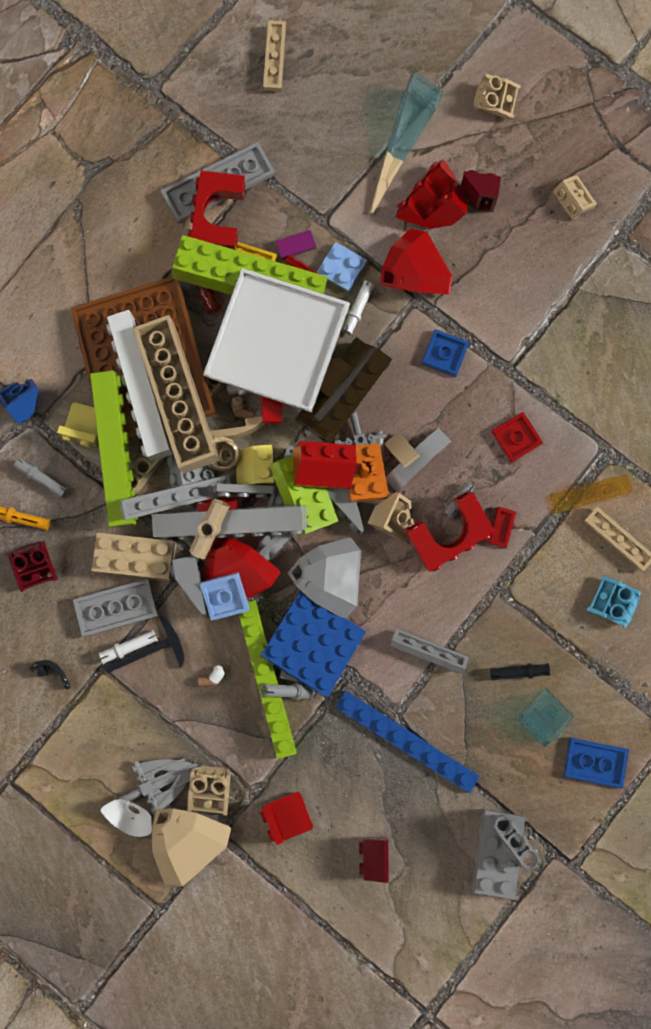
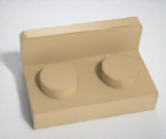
[553,175,597,220]

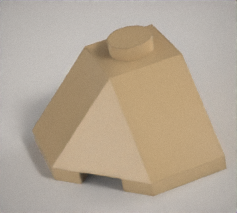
[368,492,414,543]

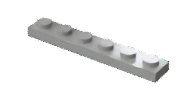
[119,474,231,520]

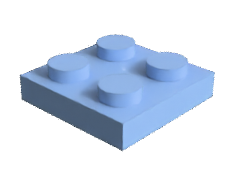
[317,242,367,293]
[200,572,250,621]

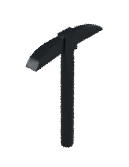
[105,615,185,673]

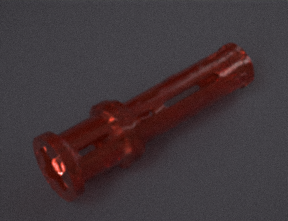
[194,284,221,315]

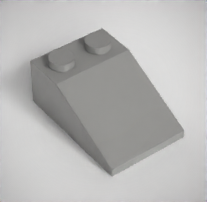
[170,556,209,618]

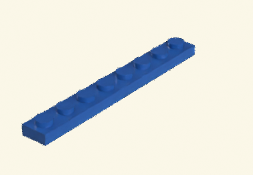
[335,691,480,793]

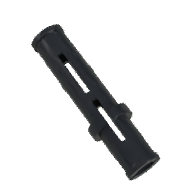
[490,663,550,681]

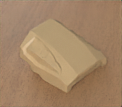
[474,74,521,120]
[187,766,231,816]

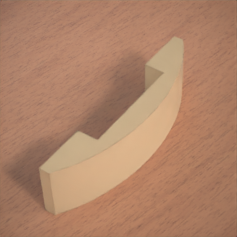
[210,416,265,440]

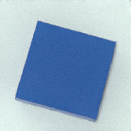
[421,329,470,377]

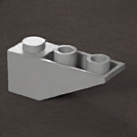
[326,488,364,535]

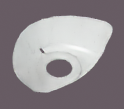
[101,799,152,837]

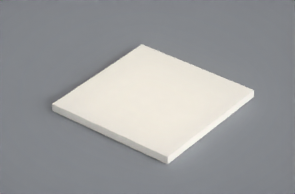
[203,268,350,412]

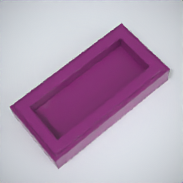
[276,230,316,260]

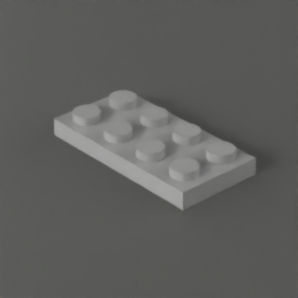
[73,579,158,637]

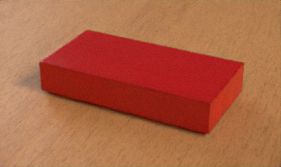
[487,507,516,549]

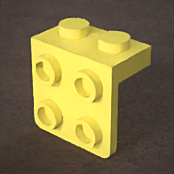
[57,402,99,448]

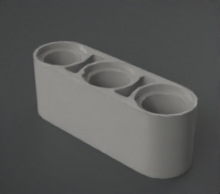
[492,815,539,869]

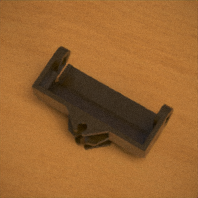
[295,337,392,443]

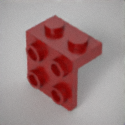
[260,792,313,845]

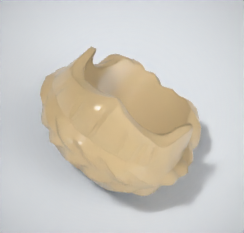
[208,436,239,472]

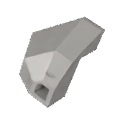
[288,538,361,618]

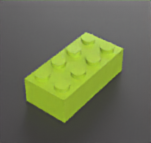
[269,455,338,537]

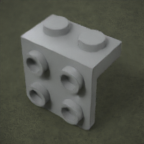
[167,454,216,488]

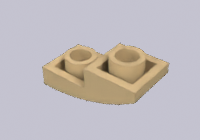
[384,432,420,468]

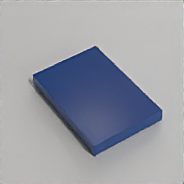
[563,737,629,789]

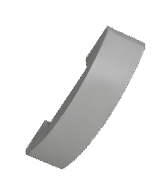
[386,428,452,492]

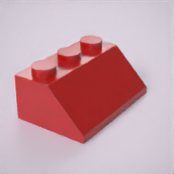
[293,441,357,489]

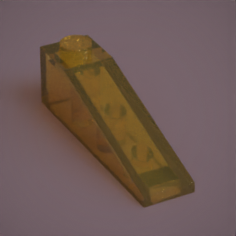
[550,474,633,514]

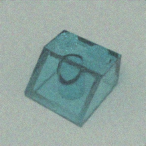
[517,688,574,747]

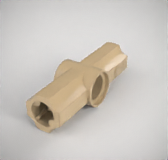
[189,499,230,559]

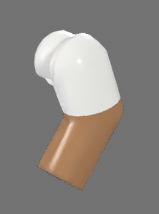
[198,665,224,687]

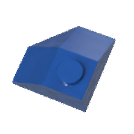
[0,379,39,424]

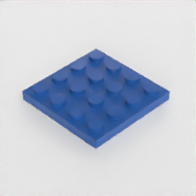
[260,590,366,698]

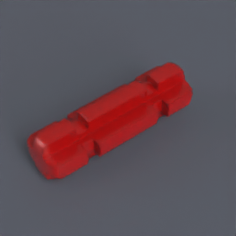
[285,255,318,274]

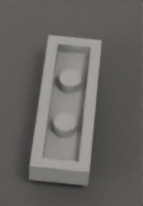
[213,484,273,499]

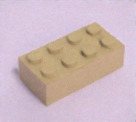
[92,533,177,582]

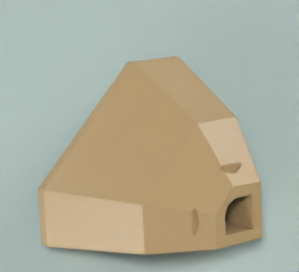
[152,809,231,886]

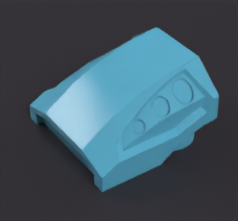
[587,575,641,628]

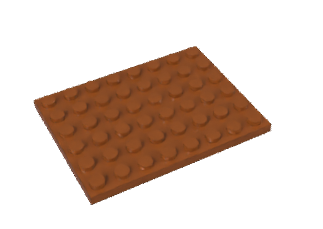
[71,276,216,440]

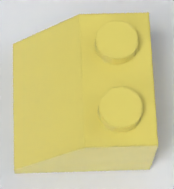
[236,445,275,487]

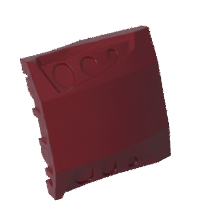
[8,541,58,592]

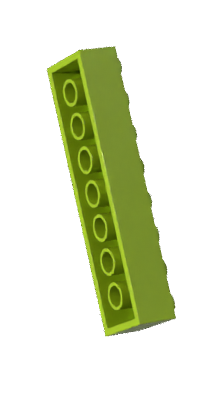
[172,235,328,295]

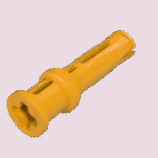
[0,506,51,531]

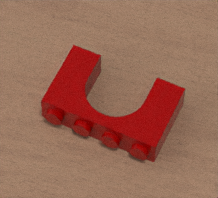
[188,170,246,250]
[403,490,495,572]

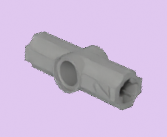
[256,531,294,561]

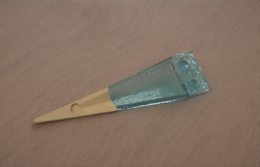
[369,72,444,214]

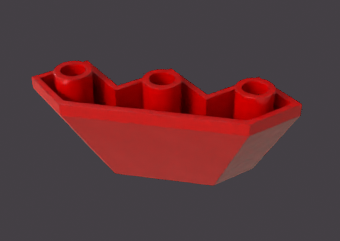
[395,159,468,229]
[380,228,453,295]
[202,537,281,599]

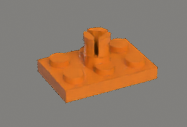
[348,443,389,503]

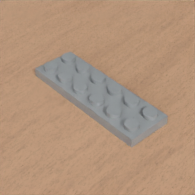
[161,142,275,224]

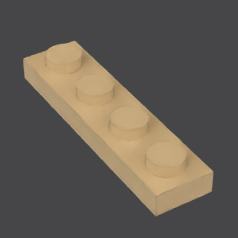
[263,20,286,92]
[584,506,651,572]

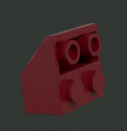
[461,170,501,212]

